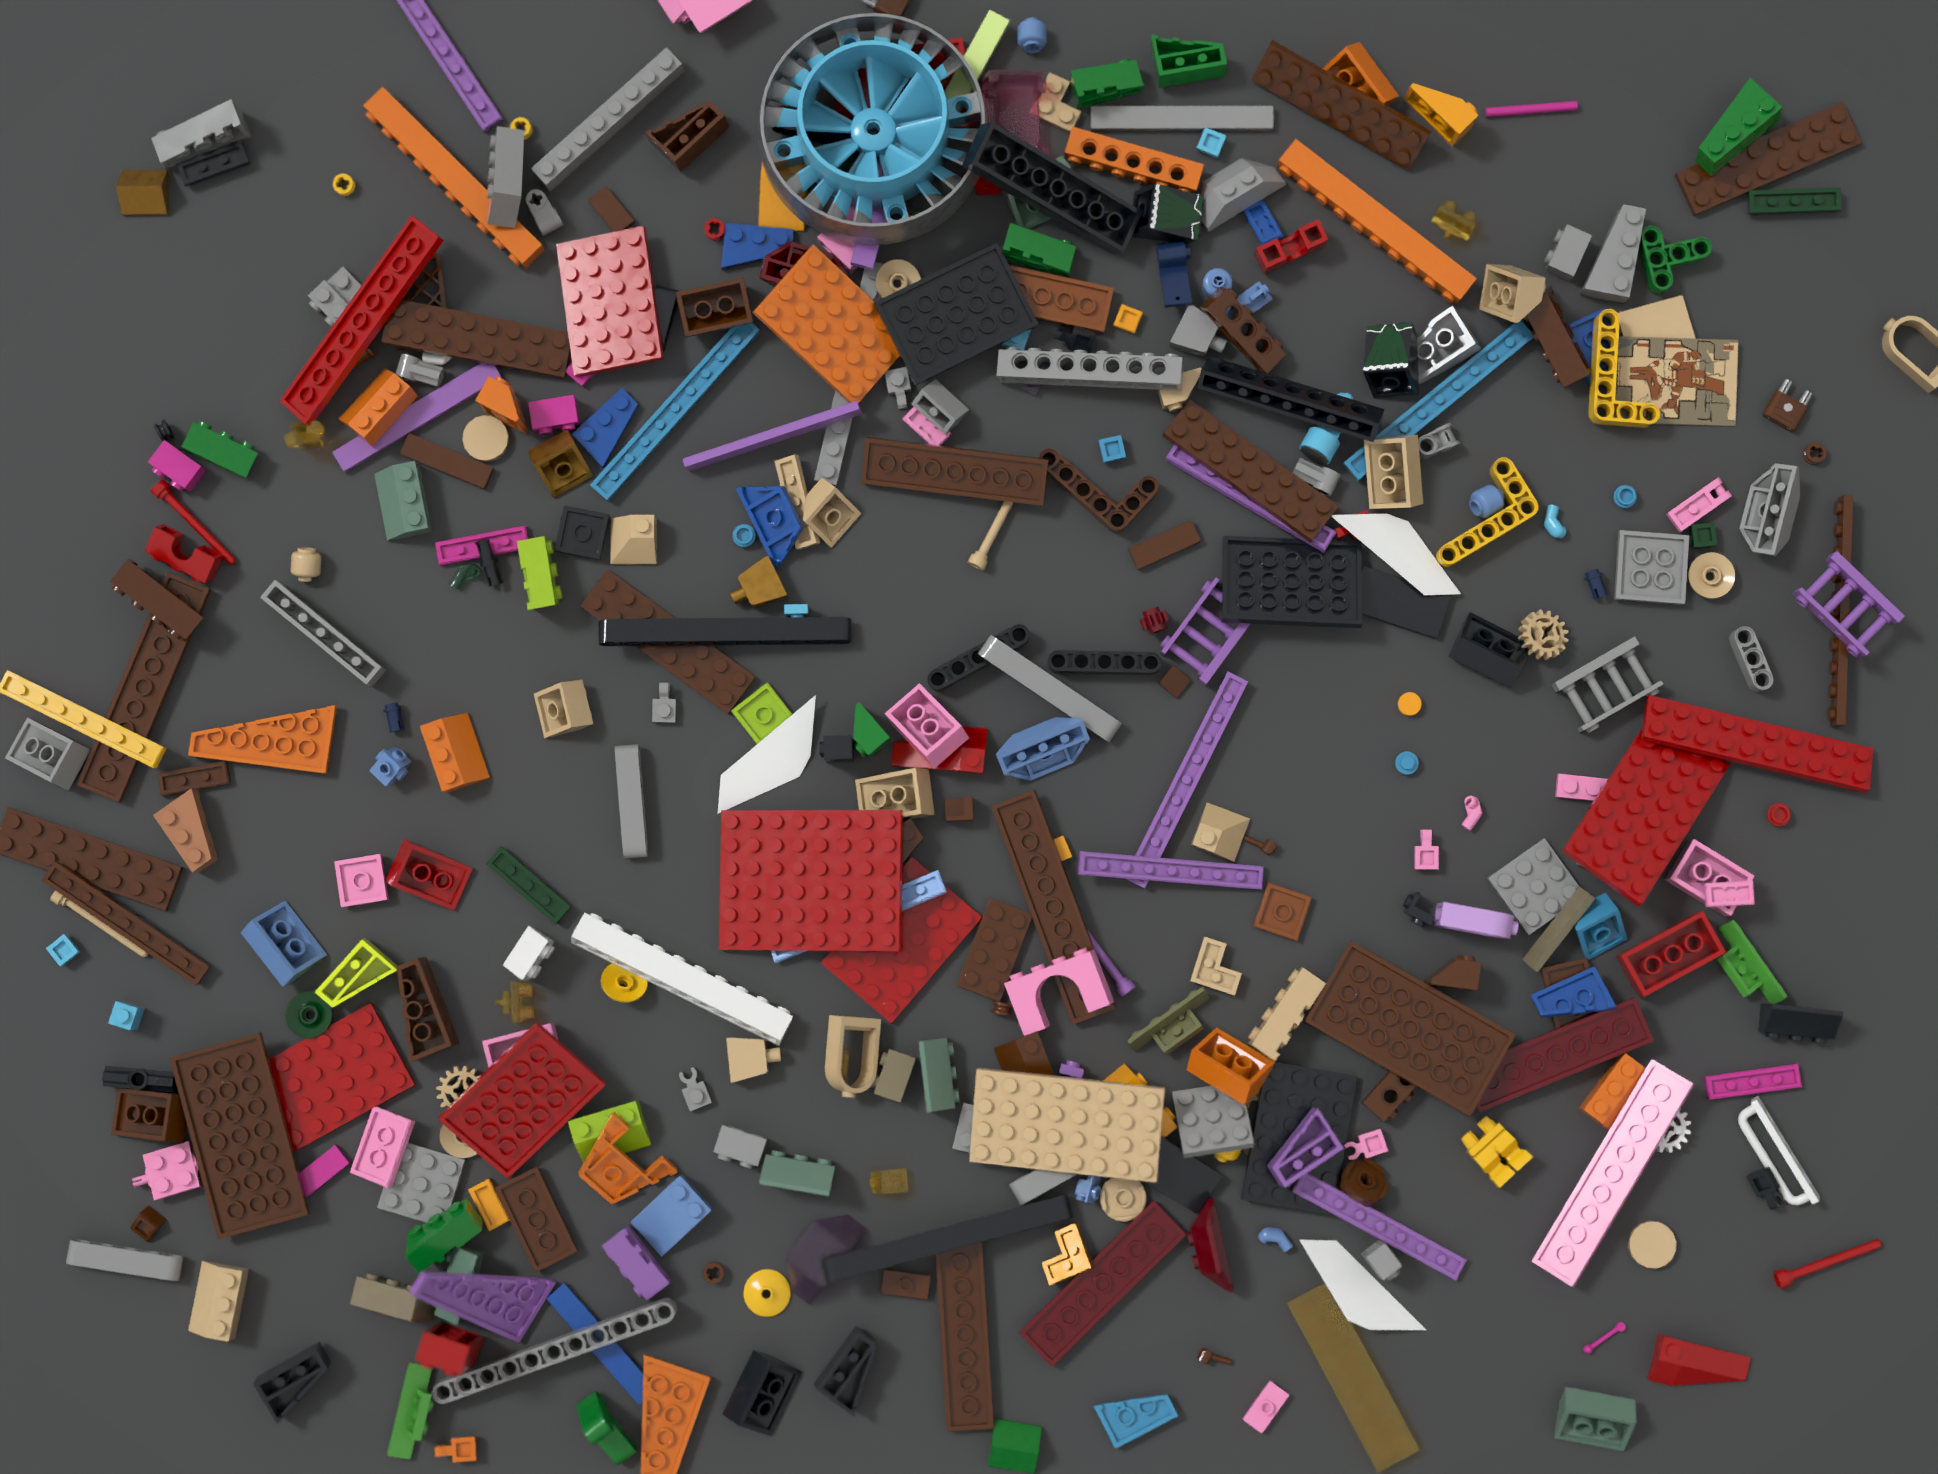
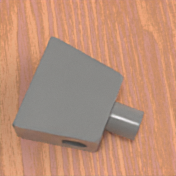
[1169,305,1227,357]

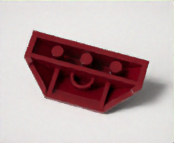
[759,241,852,287]
[1187,1197,1234,1292]

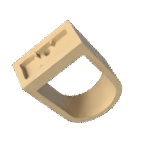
[1882,316,1938,393]
[825,1015,881,1098]

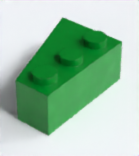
[1150,35,1227,88]
[1070,59,1144,109]
[1003,223,1076,278]
[405,1198,483,1275]

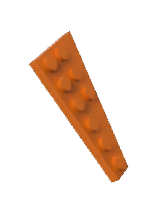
[188,705,337,774]
[641,1354,711,1474]

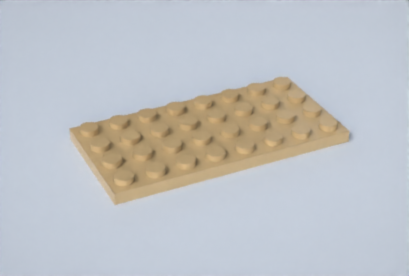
[969,1068,1165,1182]

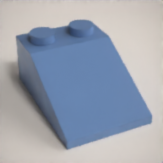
[630,1174,714,1257]

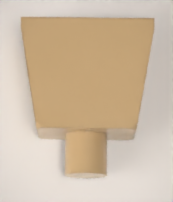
[726,1037,781,1082]

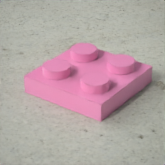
[334,854,389,908]

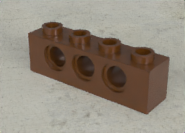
[1200,288,1286,373]
[1361,1071,1416,1122]

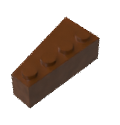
[1524,286,1591,387]
[110,559,205,640]
[397,957,460,1063]

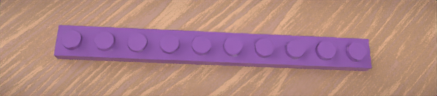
[1124,671,1248,889]

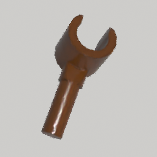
[1244,835,1277,855]
[1197,1348,1231,1365]

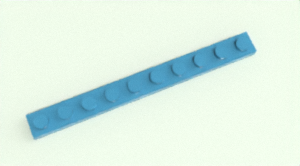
[1343,320,1534,481]
[590,323,760,501]

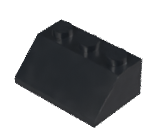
[1448,612,1529,688]
[1758,1004,1843,1043]
[723,1350,802,1436]

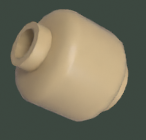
[291,547,321,582]

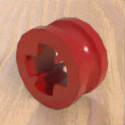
[704,218,725,241]

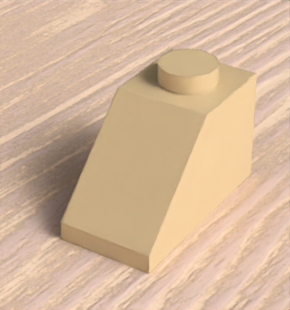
[1157,368,1201,412]

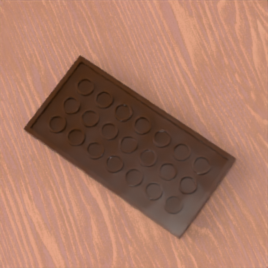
[1304,941,1516,1117]
[170,1032,310,1239]

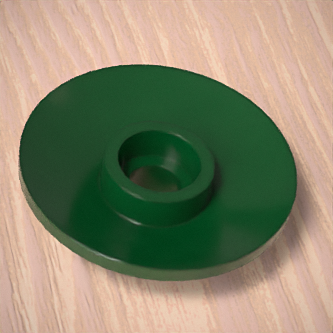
[286,991,333,1038]

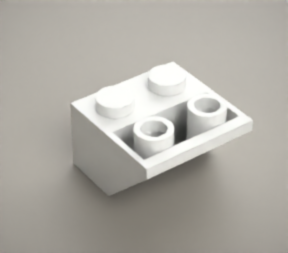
[503,926,555,980]

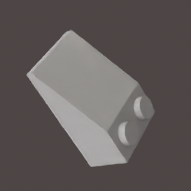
[5,718,90,791]

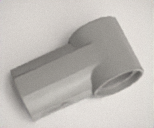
[395,354,444,388]
[1293,458,1341,497]

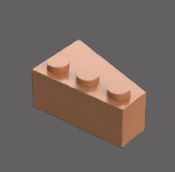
[153,788,218,873]

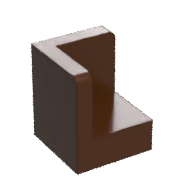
[945,796,973,822]

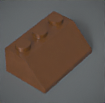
[676,278,753,337]

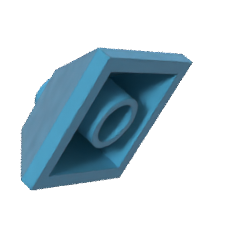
[1575,893,1628,960]

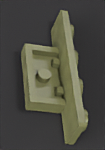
[1127,987,1210,1056]

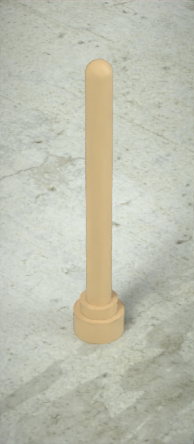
[967,501,1014,571]
[50,890,148,957]

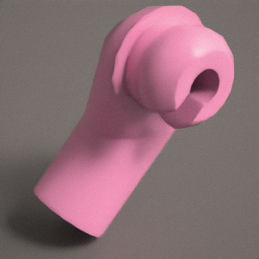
[1461,795,1482,831]

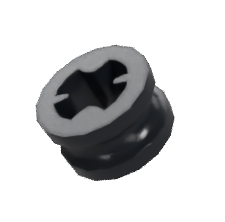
[154,420,175,441]

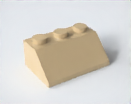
[1479,264,1546,323]
[1364,435,1423,509]
[188,1260,249,1342]

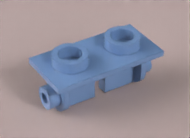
[1226,281,1273,318]
[1075,1174,1103,1204]

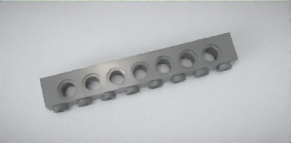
[997,347,1184,391]

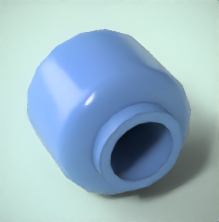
[1017,17,1047,54]
[1202,268,1233,298]
[1469,485,1505,518]

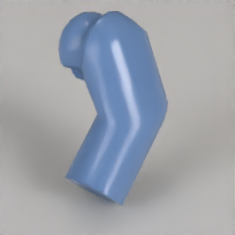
[1258,1227,1293,1252]

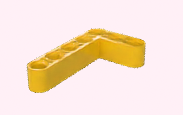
[1588,309,1660,428]
[1436,457,1538,567]

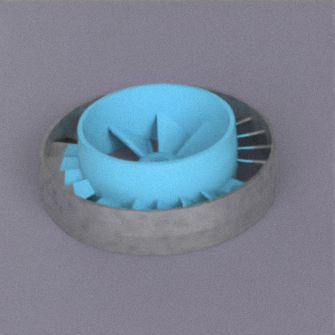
[758,13,988,245]

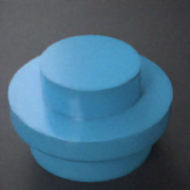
[1613,485,1637,508]
[733,524,756,547]
[1395,751,1419,775]

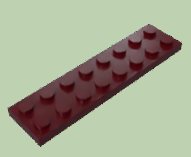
[1476,997,1654,1112]
[1019,1200,1186,1367]

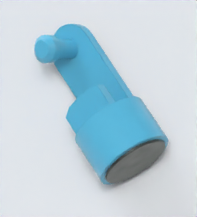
[1299,393,1353,465]

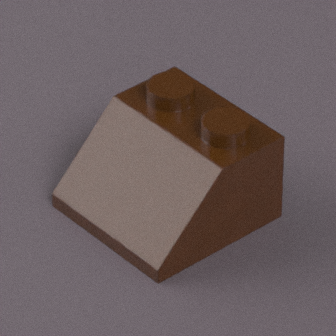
[1424,955,1481,991]

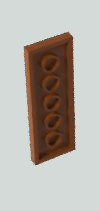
[1009,265,1114,334]

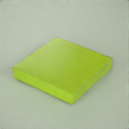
[731,682,793,744]

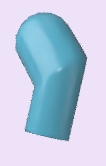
[1544,505,1566,538]

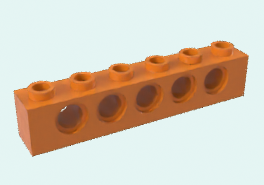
[1064,127,1204,194]

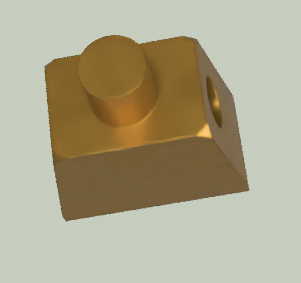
[730,556,789,608]

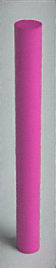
[1485,101,1578,117]

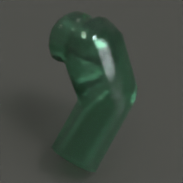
[449,564,481,590]

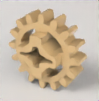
[1518,609,1569,660]
[436,1066,481,1107]

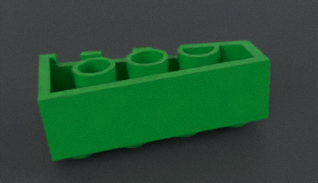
[1696,78,1783,176]

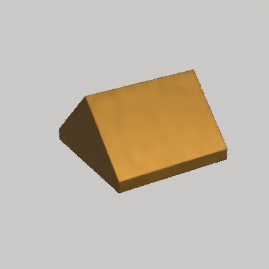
[116,169,169,216]

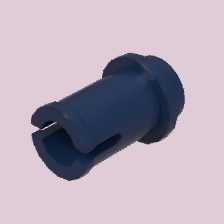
[1584,569,1608,600]
[383,703,404,733]

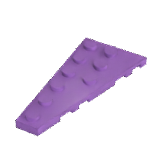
[409,1271,556,1343]

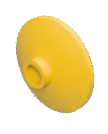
[601,963,647,1003]
[744,1269,791,1317]

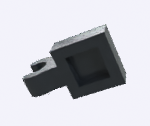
[1054,325,1097,353]
[1746,1166,1785,1210]

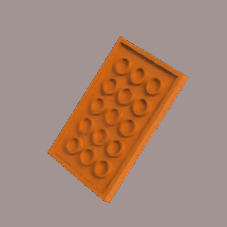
[752,244,900,403]

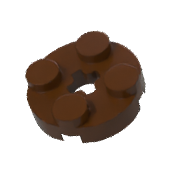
[1340,1159,1388,1207]

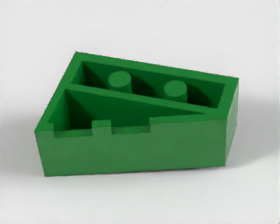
[180,420,258,478]

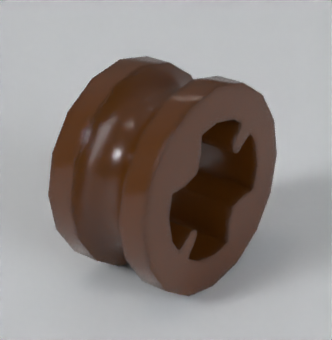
[1803,442,1826,465]
[991,1001,1013,1017]
[703,1262,725,1284]

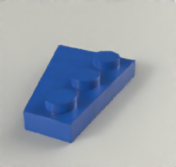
[721,223,794,270]
[572,388,639,468]
[1530,966,1616,1018]

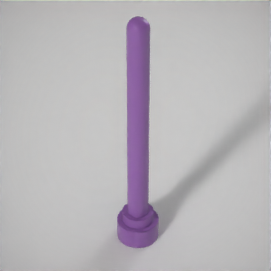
[1088,931,1136,997]

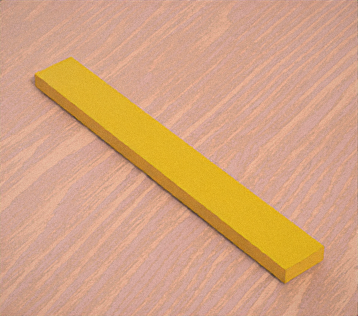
[0,670,167,769]

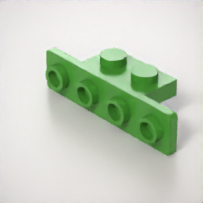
[1717,920,1787,1004]
[387,1362,433,1459]

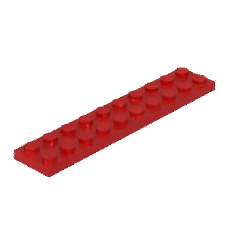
[279,215,444,427]
[1641,695,1873,793]

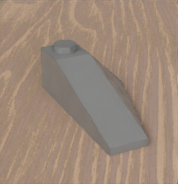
[1418,306,1482,385]

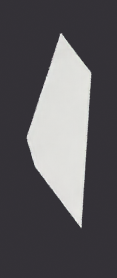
[1331,514,1461,595]
[718,695,816,814]
[1299,1240,1426,1330]

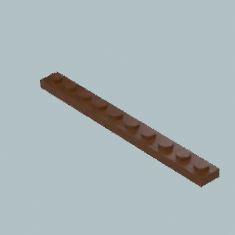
[1827,494,1853,727]

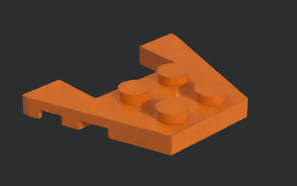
[578,1112,678,1204]

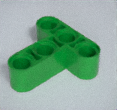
[1638,226,1712,295]
[576,1391,638,1466]

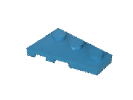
[1093,1394,1178,1449]

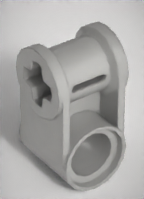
[526,189,563,236]
[1418,423,1460,459]

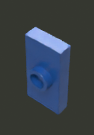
[1243,200,1283,245]

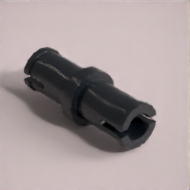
[475,538,503,587]

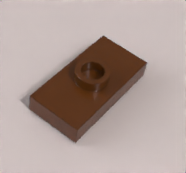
[881,1269,931,1299]

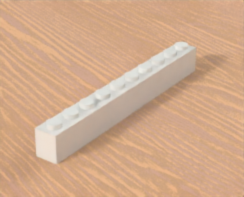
[571,912,793,1046]

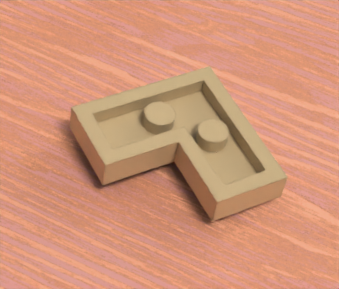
[1030,72,1081,133]
[1190,937,1242,996]

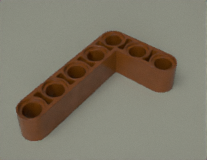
[1039,448,1159,533]

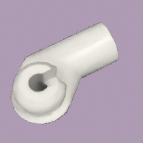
[422,352,452,366]

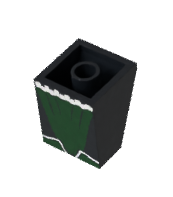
[1131,183,1204,244]
[1363,322,1419,398]

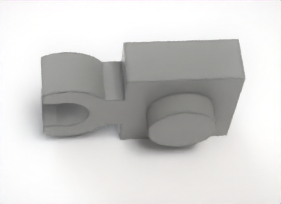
[679,1067,712,1111]

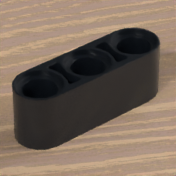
[654,285,680,353]

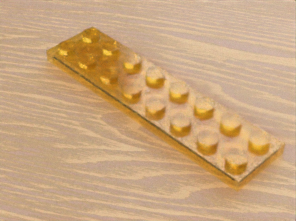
[1287,1282,1419,1472]

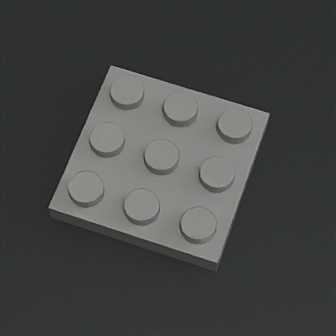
[1614,530,1689,605]
[1487,838,1579,935]
[1172,1086,1254,1158]
[377,1142,466,1222]

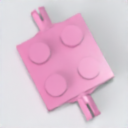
[132,1141,202,1201]

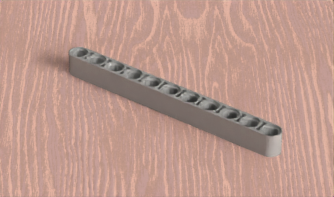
[432,1298,677,1404]

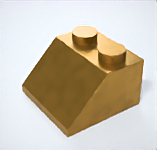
[527,429,593,498]

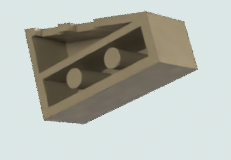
[350,1273,436,1322]

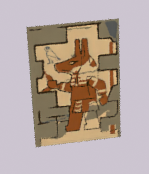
[1615,336,1738,426]

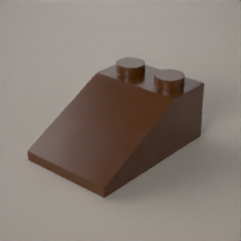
[111,1088,187,1143]

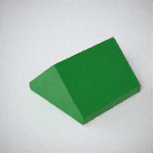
[988,1418,1042,1474]

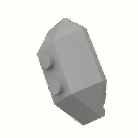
[1200,158,1286,231]
[1739,463,1800,556]

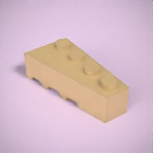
[1248,967,1326,1061]

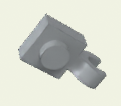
[885,367,911,410]
[652,683,677,723]

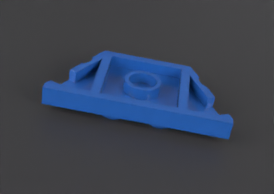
[736,486,805,567]

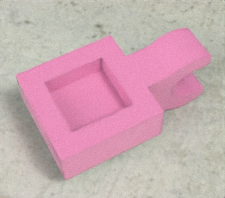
[1414,830,1439,869]

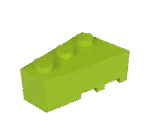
[517,536,563,610]

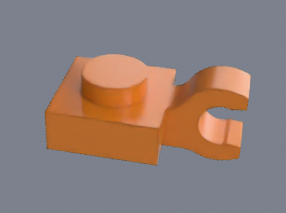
[435,1435,477,1463]

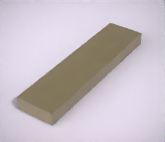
[1522,886,1595,972]

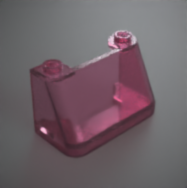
[979,70,1049,155]

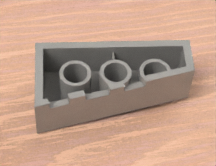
[151,99,252,169]
[487,126,524,228]
[1579,204,1646,304]

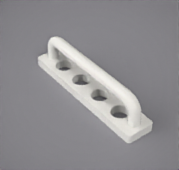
[1738,1096,1820,1205]

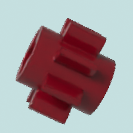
[1140,607,1169,634]

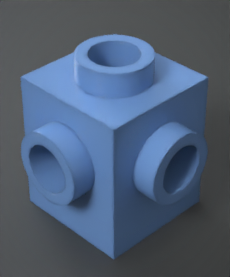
[369,746,412,786]

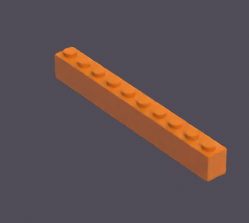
[363,86,545,269]
[1277,139,1477,305]

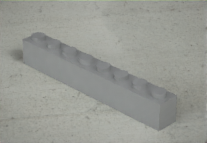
[531,47,684,192]

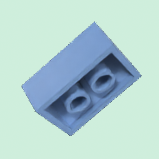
[241,901,327,987]

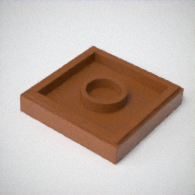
[1253,882,1312,941]

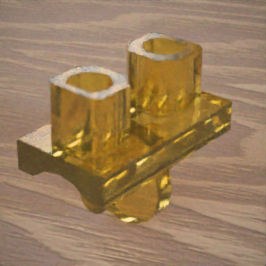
[1431,200,1477,241]
[283,420,325,450]
[496,981,534,1023]

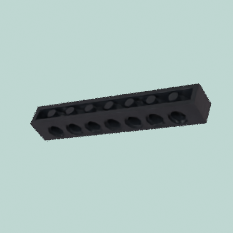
[1197,356,1385,442]

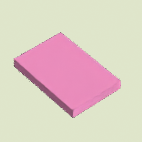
[350,1106,415,1188]

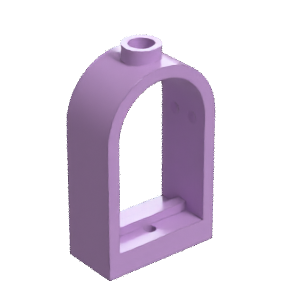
[1433,902,1518,939]

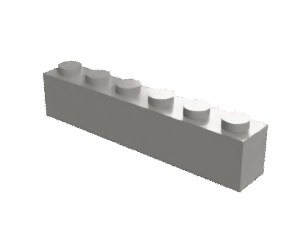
[260,580,386,687]

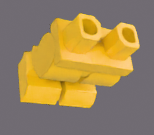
[1461,1116,1533,1188]

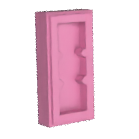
[902,407,952,446]
[1704,881,1755,907]
[1242,1380,1289,1433]

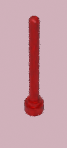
[150,479,236,565]
[1773,1239,1882,1290]

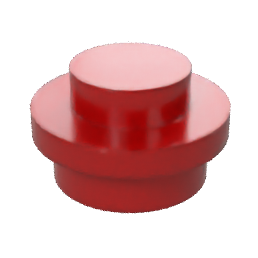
[1767,803,1791,827]

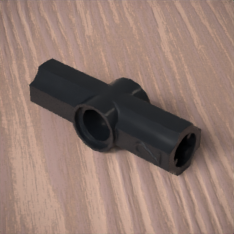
[102,1066,177,1093]

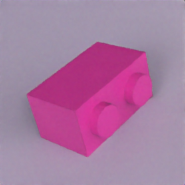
[528,395,581,436]
[148,440,207,492]

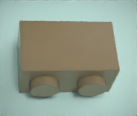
[871,1049,916,1103]

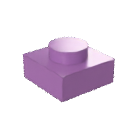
[1059,1060,1084,1079]

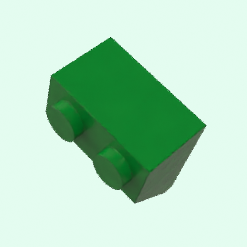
[853,702,891,759]

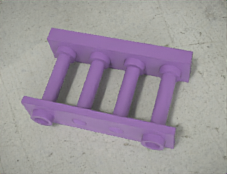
[1792,551,1905,658]
[1160,577,1250,686]

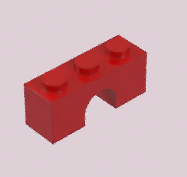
[1254,219,1329,274]
[145,524,224,583]

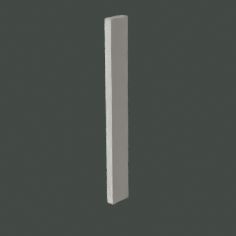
[1091,106,1273,131]

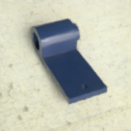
[1156,241,1192,308]

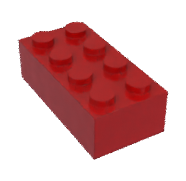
[1616,911,1726,997]
[415,1322,485,1377]

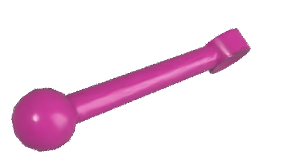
[1583,1322,1626,1354]

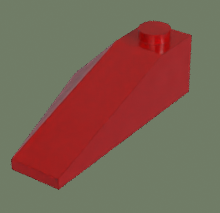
[891,726,987,775]
[1647,1333,1751,1386]

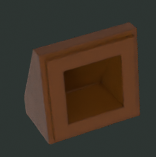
[1159,665,1191,699]
[130,1206,166,1243]

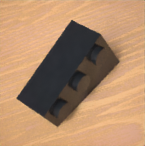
[814,1326,877,1416]
[253,1342,331,1424]

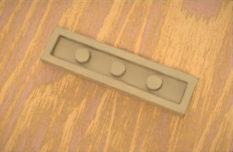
[775,454,820,550]

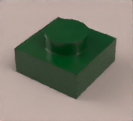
[1690,522,1717,549]

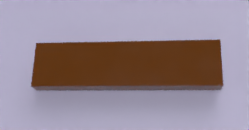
[400,433,494,489]

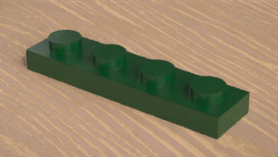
[1747,187,1842,215]
[486,846,572,925]

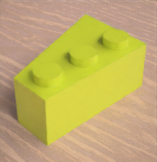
[315,937,398,1008]

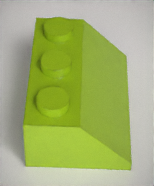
[568,1100,652,1163]

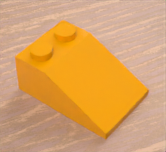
[1404,83,1478,147]
[758,156,808,232]

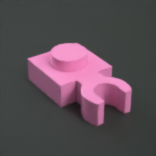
[1344,1128,1388,1160]

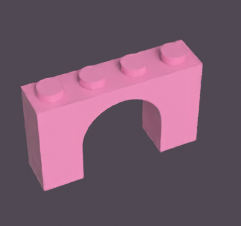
[1004,948,1114,1036]

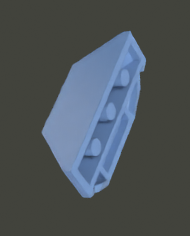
[996,717,1090,781]

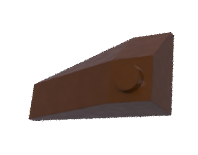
[994,1032,1054,1076]

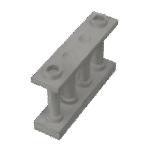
[1551,636,1663,733]

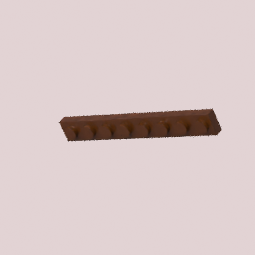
[41,861,211,986]

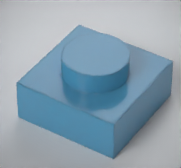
[1098,435,1126,464]

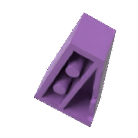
[1267,1107,1344,1188]
[602,1225,672,1300]

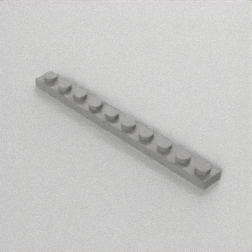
[814,262,884,487]

